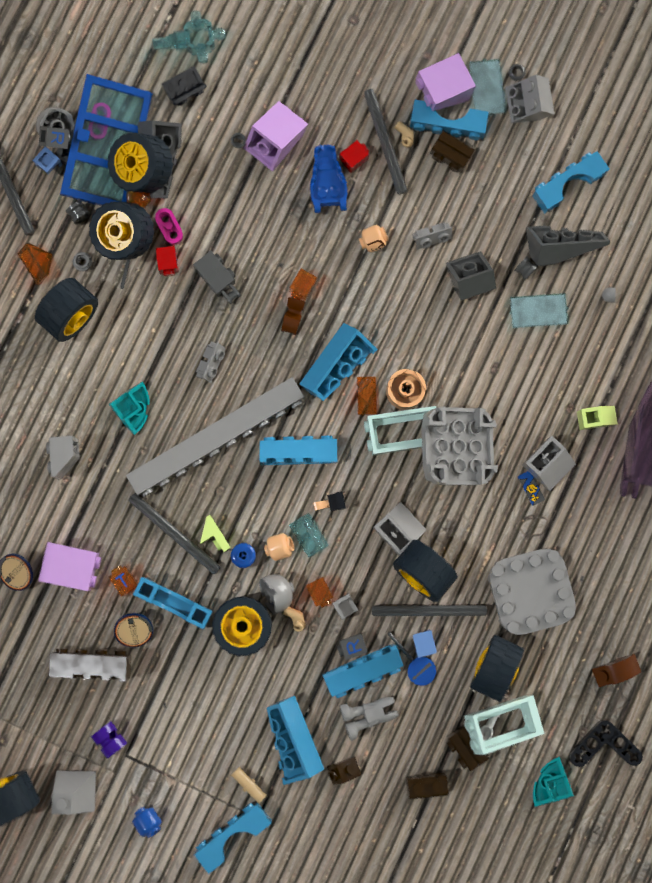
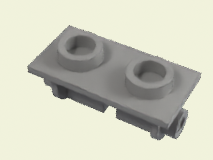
[412,222,452,250]
[196,341,226,383]

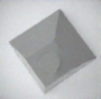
[51,770,96,814]

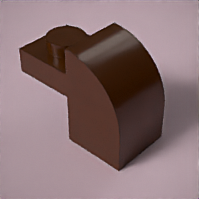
[592,654,641,687]

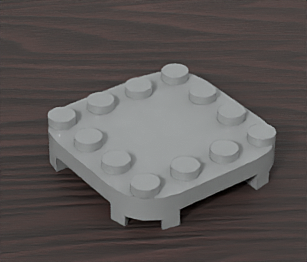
[422,406,498,485]
[488,549,576,635]

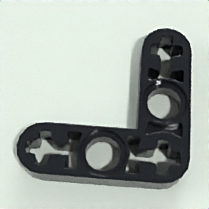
[569,720,643,767]

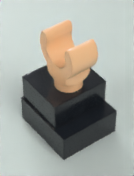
[313,491,346,512]

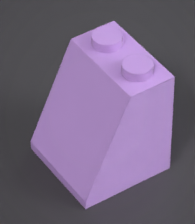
[415,53,476,111]
[244,101,308,171]
[39,542,101,591]

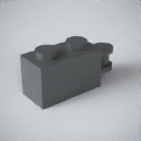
[193,250,241,304]

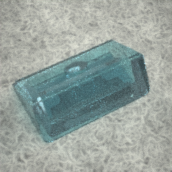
[289,513,328,557]

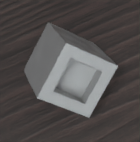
[332,593,358,620]

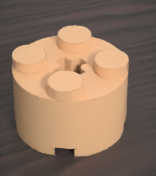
[386,369,426,410]

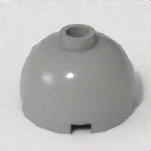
[36,107,75,138]
[259,574,295,614]

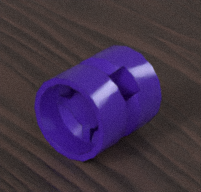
[91,721,127,759]

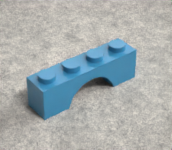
[410,100,489,140]
[532,151,610,214]
[133,577,213,629]
[194,802,272,874]

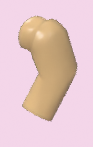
[395,121,414,147]
[283,607,306,632]

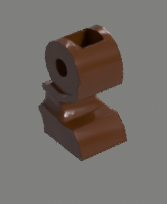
[281,297,306,336]

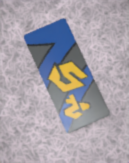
[518,471,545,506]

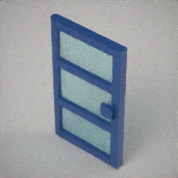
[60,74,153,206]

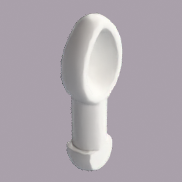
[480,715,500,741]

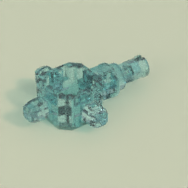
[152,10,226,64]

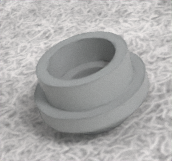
[73,252,92,271]

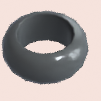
[508,64,526,81]

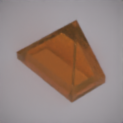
[17,243,53,285]
[357,377,377,415]

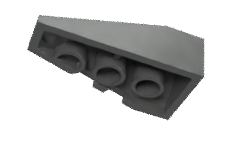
[138,120,182,199]
[526,226,610,266]

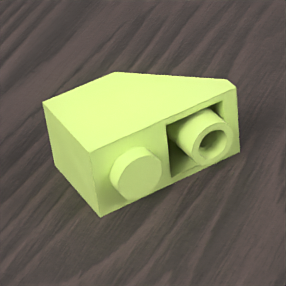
[577,406,618,430]

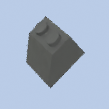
[446,251,497,300]

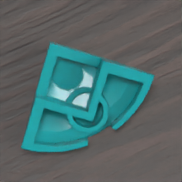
[109,381,150,435]
[533,757,574,807]

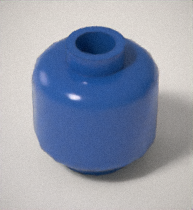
[231,543,256,568]
[132,807,162,838]

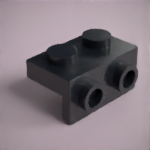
[161,66,207,106]

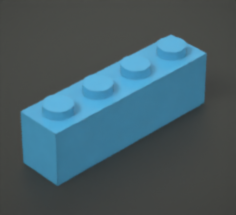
[299,323,378,401]
[260,435,337,465]
[322,643,404,698]
[267,696,324,785]

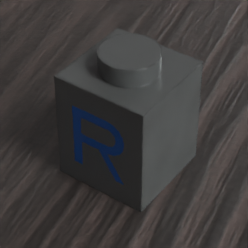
[39,126,71,149]
[337,633,368,660]

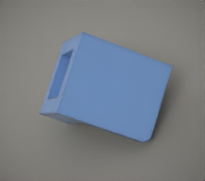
[33,147,63,174]
[413,630,437,658]

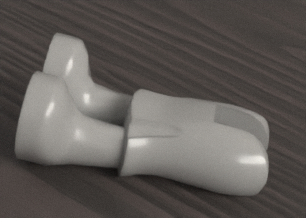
[339,697,399,741]

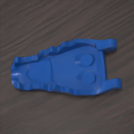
[310,144,347,213]

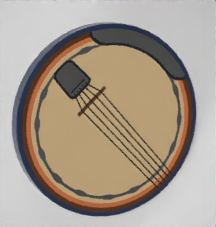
[0,553,33,591]
[114,613,153,648]

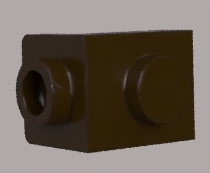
[327,756,361,785]

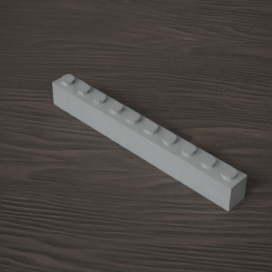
[126,377,304,497]

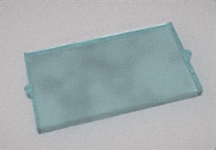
[469,59,506,116]
[509,293,569,328]

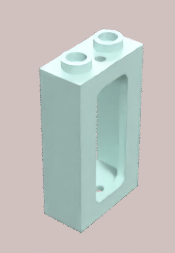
[364,406,436,456]
[464,695,544,755]

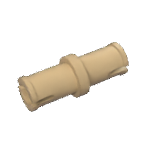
[231,767,267,804]

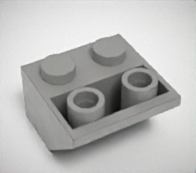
[506,75,554,123]
[46,436,80,479]
[522,436,576,491]
[373,502,426,556]

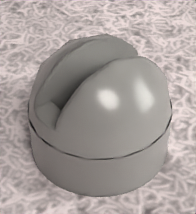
[602,287,616,303]

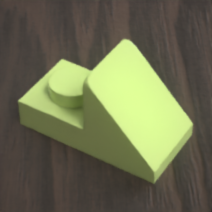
[200,515,231,552]

